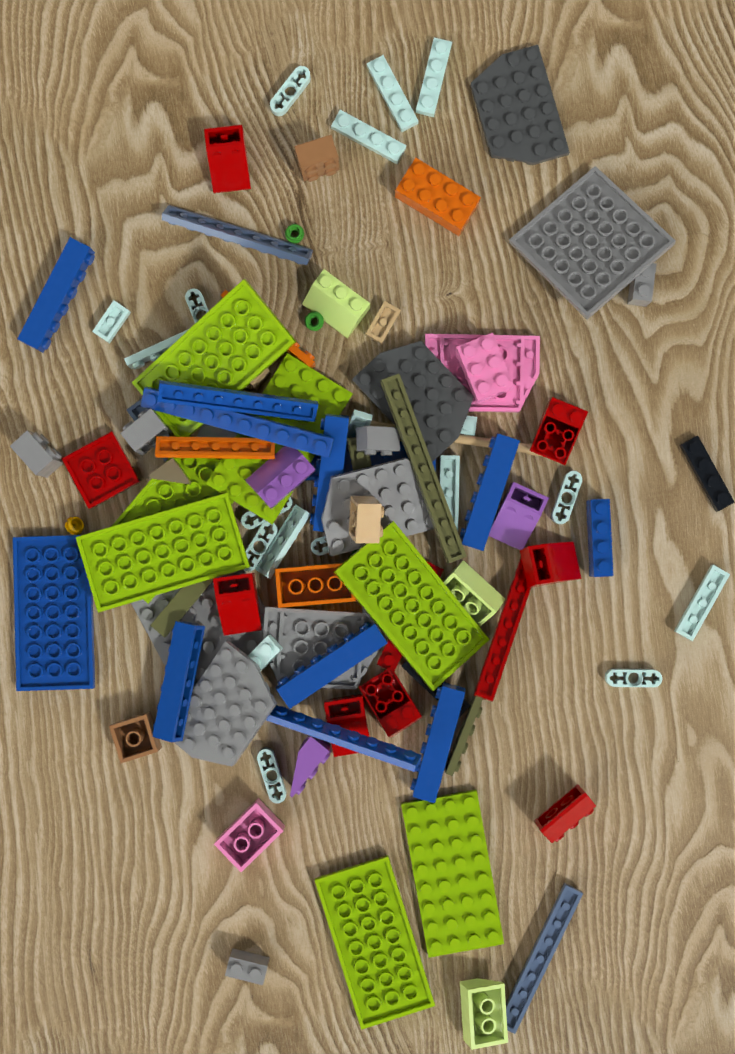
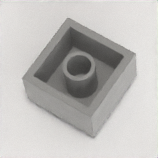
[120,409,172,456]
[10,430,63,478]

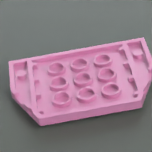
[425,334,540,413]

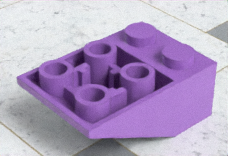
[489,482,549,550]
[290,735,331,797]

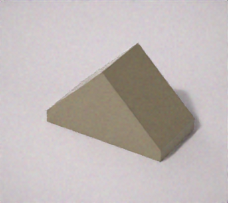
[149,458,191,485]

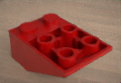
[204,125,251,194]
[529,397,588,465]
[520,541,582,588]
[213,573,262,636]
[359,667,423,738]
[324,694,369,757]

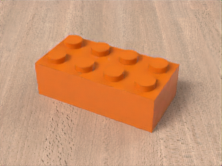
[395,157,481,236]
[275,563,357,608]

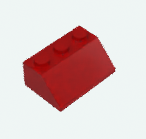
[534,784,596,843]

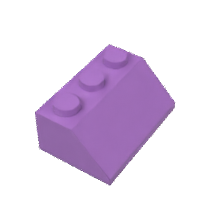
[245,446,315,509]

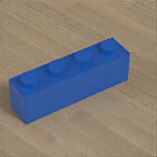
[586,499,614,577]

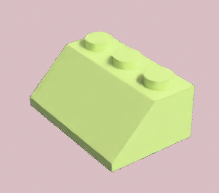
[302,269,370,339]
[443,561,506,627]
[460,978,508,1050]

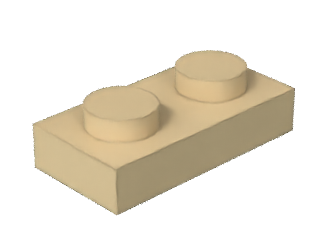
[366,301,401,344]

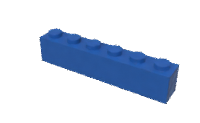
[17,237,95,353]
[310,414,349,532]
[459,433,520,551]
[152,621,205,742]
[276,622,387,709]
[410,682,465,803]

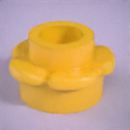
[65,517,84,535]

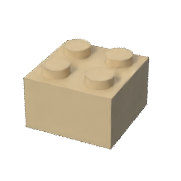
[349,496,384,543]

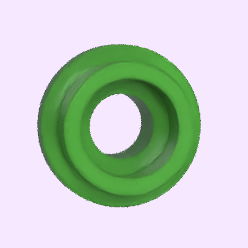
[285,224,304,244]
[305,312,324,331]

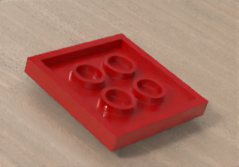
[62,431,141,509]

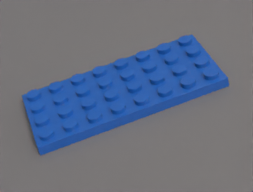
[13,535,95,691]

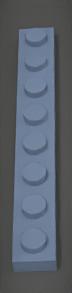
[162,205,313,265]
[506,883,583,1034]

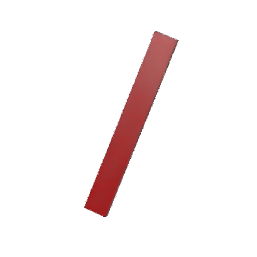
[474,556,531,702]

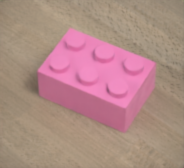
[455,333,514,404]
[214,798,285,872]

